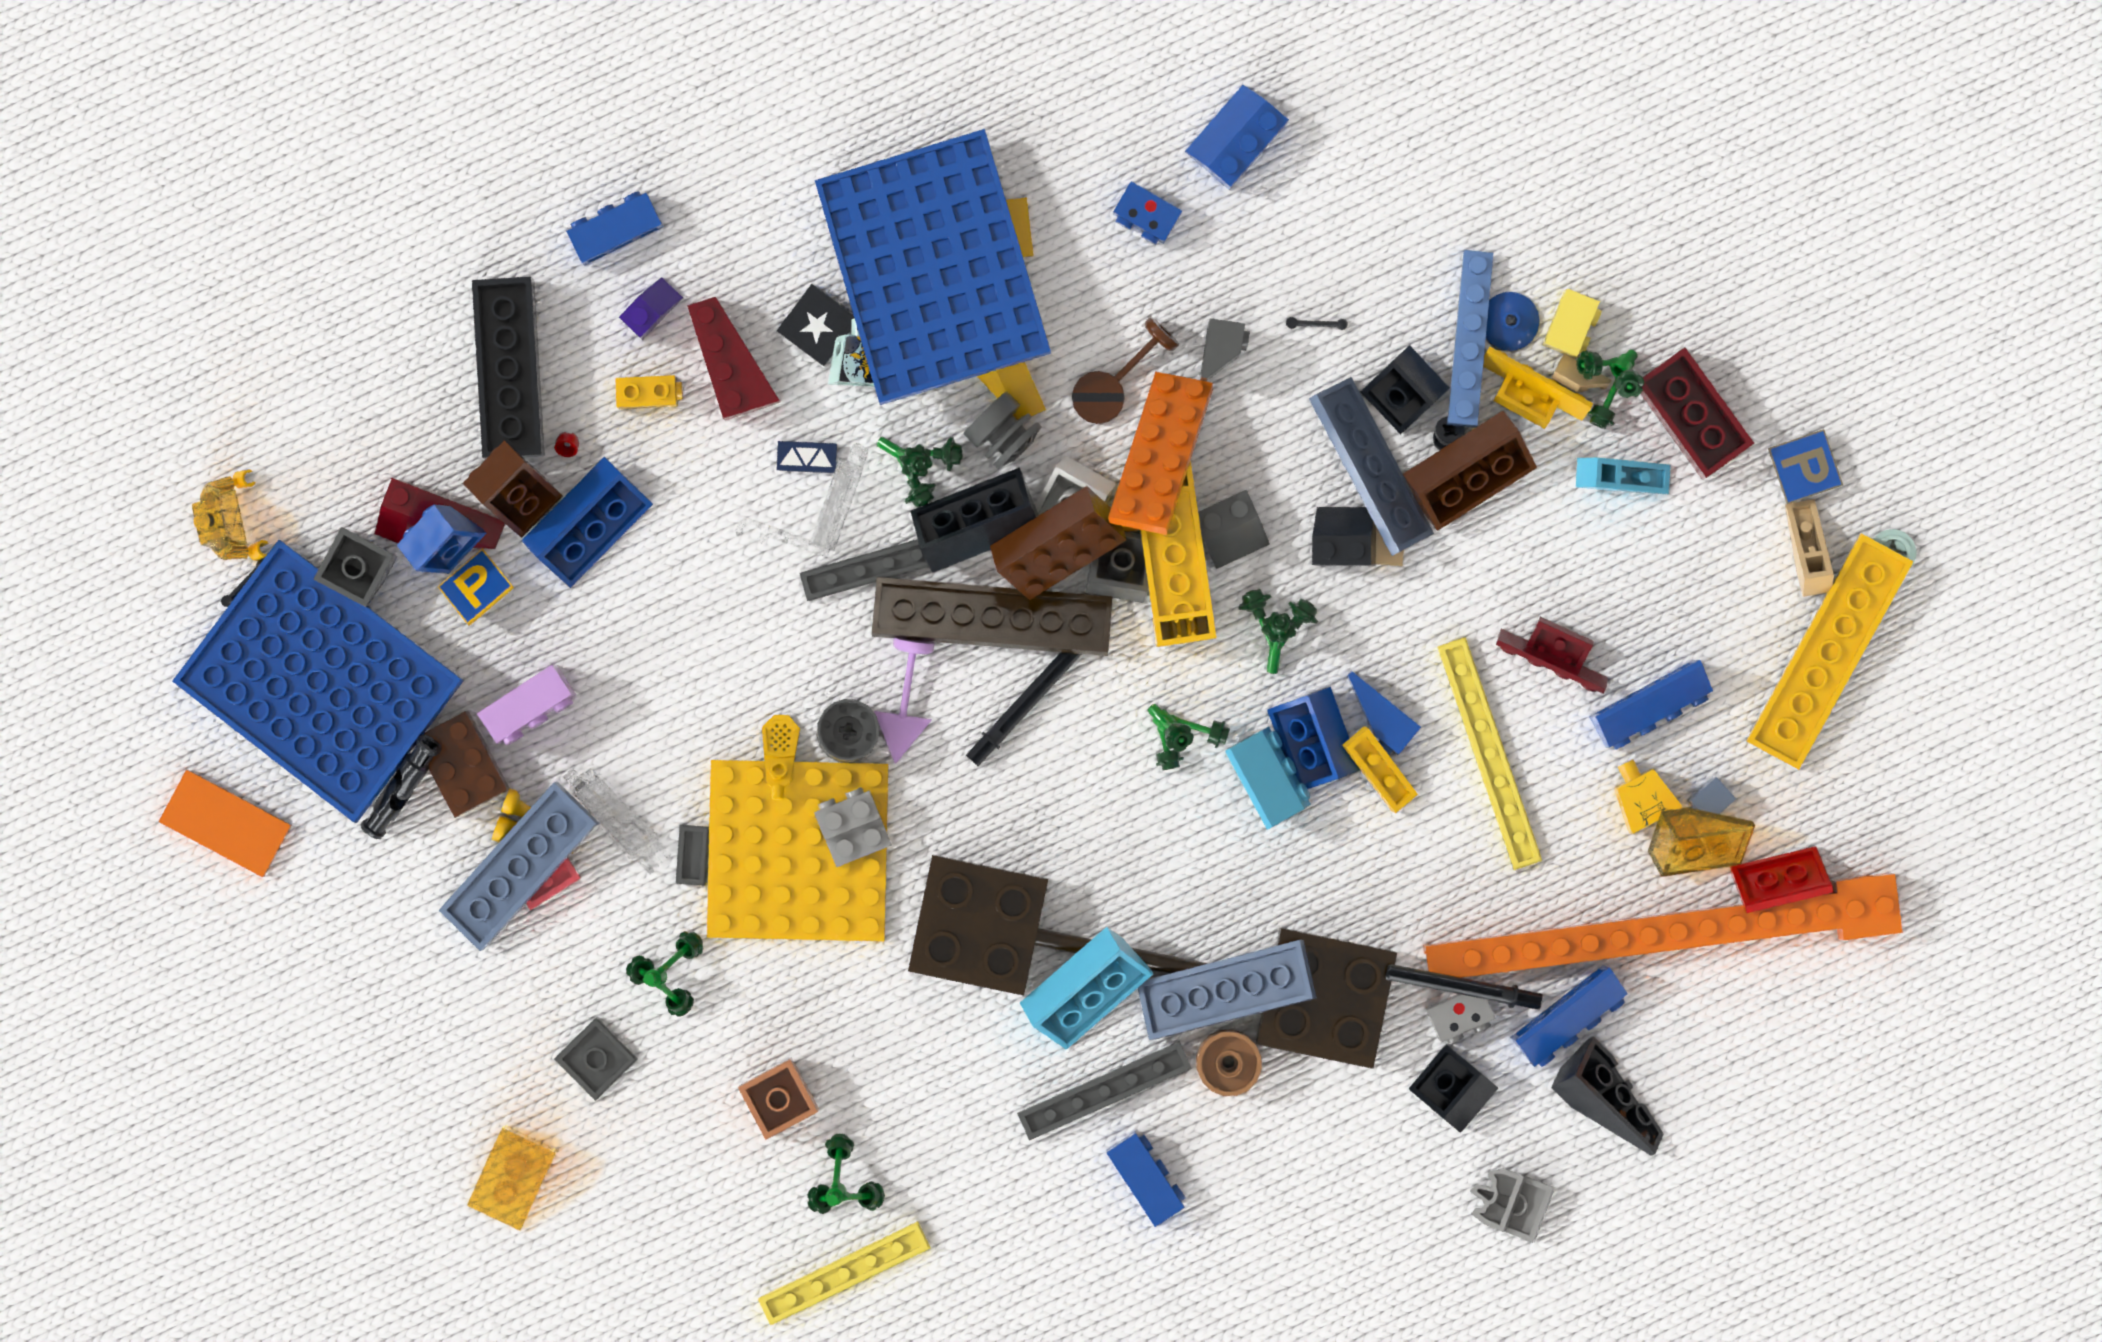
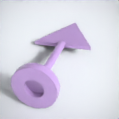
[874,638,935,764]

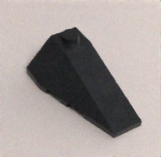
[1551,1036,1664,1156]

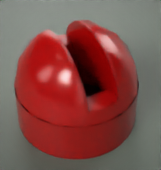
[554,431,579,457]

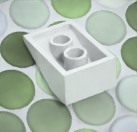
[1035,455,1116,516]

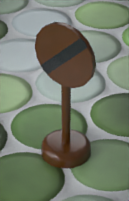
[1072,316,1179,424]

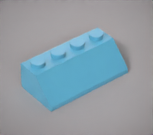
[1020,927,1153,1050]

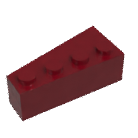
[687,297,781,421]

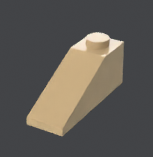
[1785,499,1834,597]

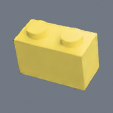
[1542,288,1602,358]

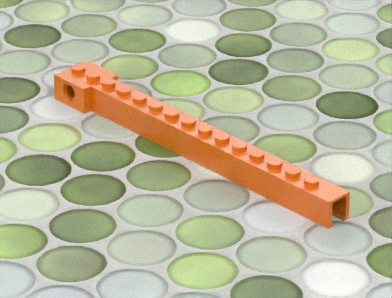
[1423,873,1903,978]

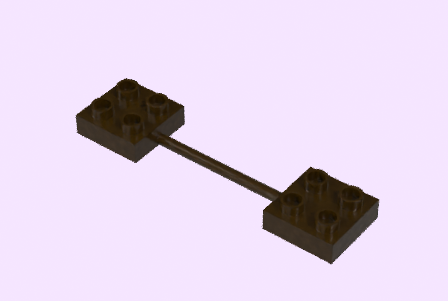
[908,854,1398,1069]

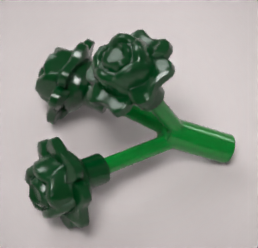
[877,437,963,507]
[1238,589,1318,674]

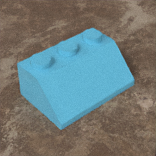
[1225,726,1311,830]

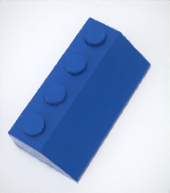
[521,456,653,588]
[1589,660,1713,750]
[1510,965,1628,1067]

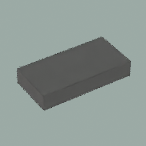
[675,825,709,886]

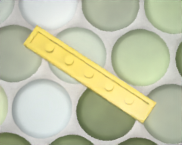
[758,1221,931,1326]

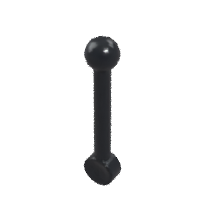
[1286,317,1348,330]
[221,559,264,607]

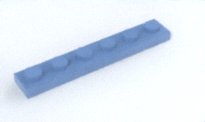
[1447,250,1494,428]

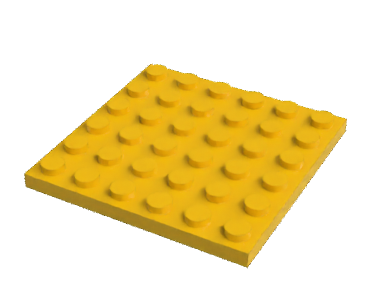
[707,760,889,941]

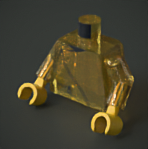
[192,469,269,561]

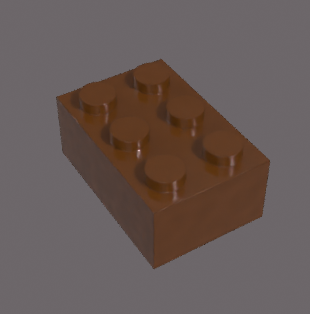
[462,441,563,538]
[416,711,510,818]

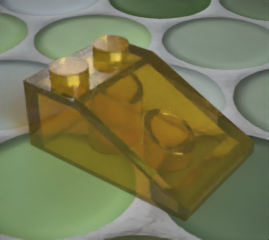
[1648,807,1755,877]
[467,1125,559,1231]

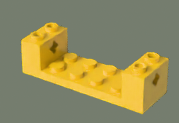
[1140,461,1217,647]

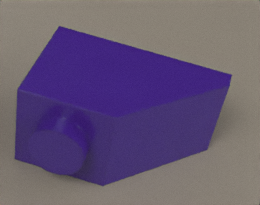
[619,277,683,340]

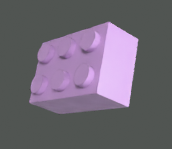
[477,665,576,745]

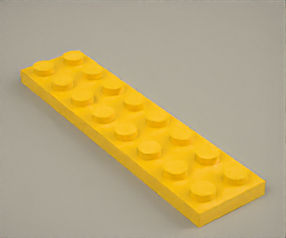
[1746,533,1913,770]

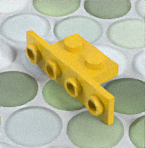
[1483,347,1593,429]

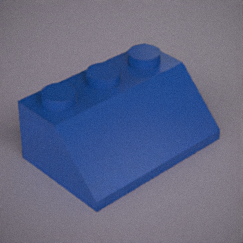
[1185,85,1289,190]
[1267,687,1360,789]

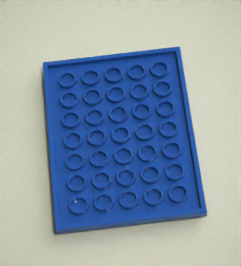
[172,540,464,823]

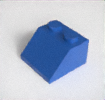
[397,504,486,574]

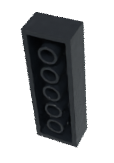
[472,277,545,460]

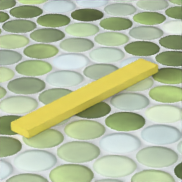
[1437,637,1542,870]

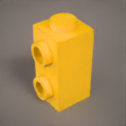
[615,375,683,409]

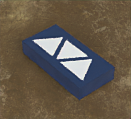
[776,441,837,474]

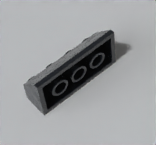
[910,467,1038,573]

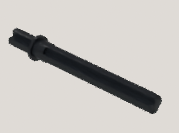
[966,652,1082,767]
[1386,964,1543,1010]

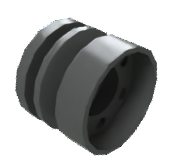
[963,391,1042,470]
[816,699,880,763]

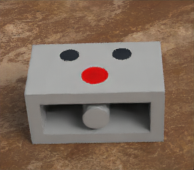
[1425,994,1496,1045]

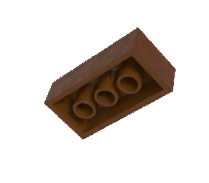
[1403,411,1537,531]
[990,486,1126,600]

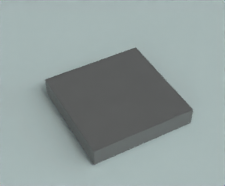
[554,1017,638,1101]

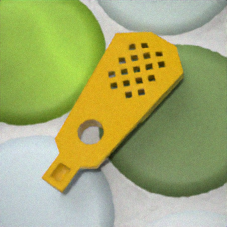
[762,715,800,800]

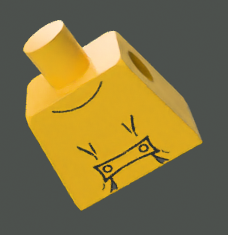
[1614,759,1683,834]

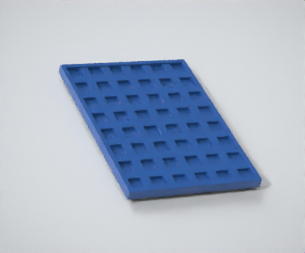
[814,129,1052,405]

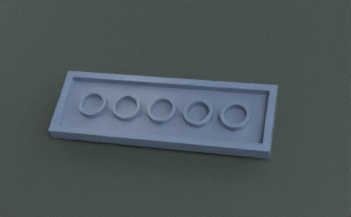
[1309,377,1434,556]
[439,781,599,951]
[1138,940,1317,1040]

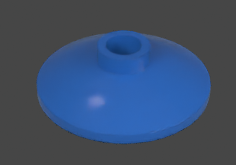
[1486,292,1540,351]

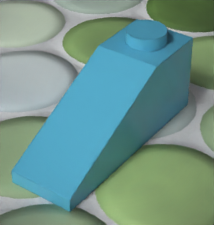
[1576,457,1671,494]

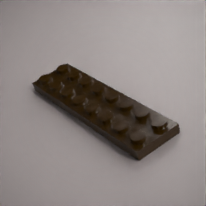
[872,577,1113,656]

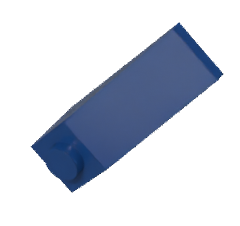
[1347,671,1421,756]

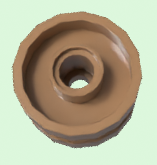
[1196,1029,1262,1096]

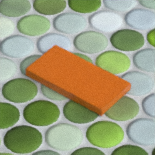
[158,769,292,877]

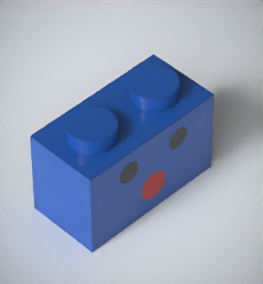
[1113,181,1182,245]

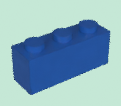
[566,191,663,266]
[1106,1131,1186,1227]

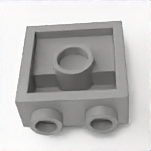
[814,787,892,867]

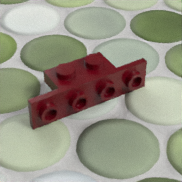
[1496,616,1609,694]

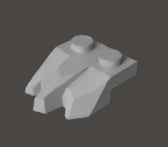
[1470,1168,1555,1243]

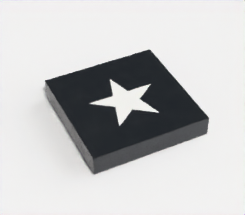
[776,284,855,367]

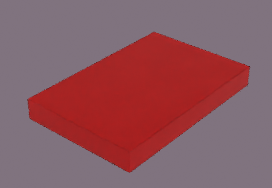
[1730,846,1833,913]

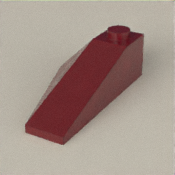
[374,478,505,549]

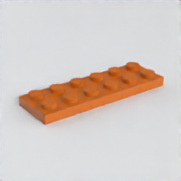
[1108,372,1213,535]

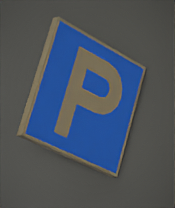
[1768,429,1843,504]

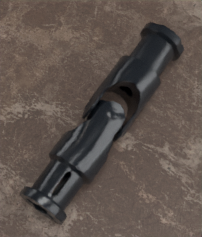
[360,735,442,839]

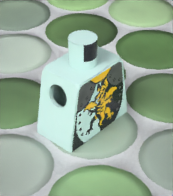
[828,319,874,387]

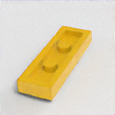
[1342,726,1418,813]

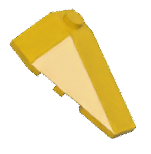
[977,362,1046,420]

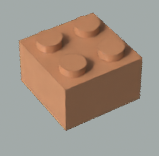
[738,1057,820,1140]

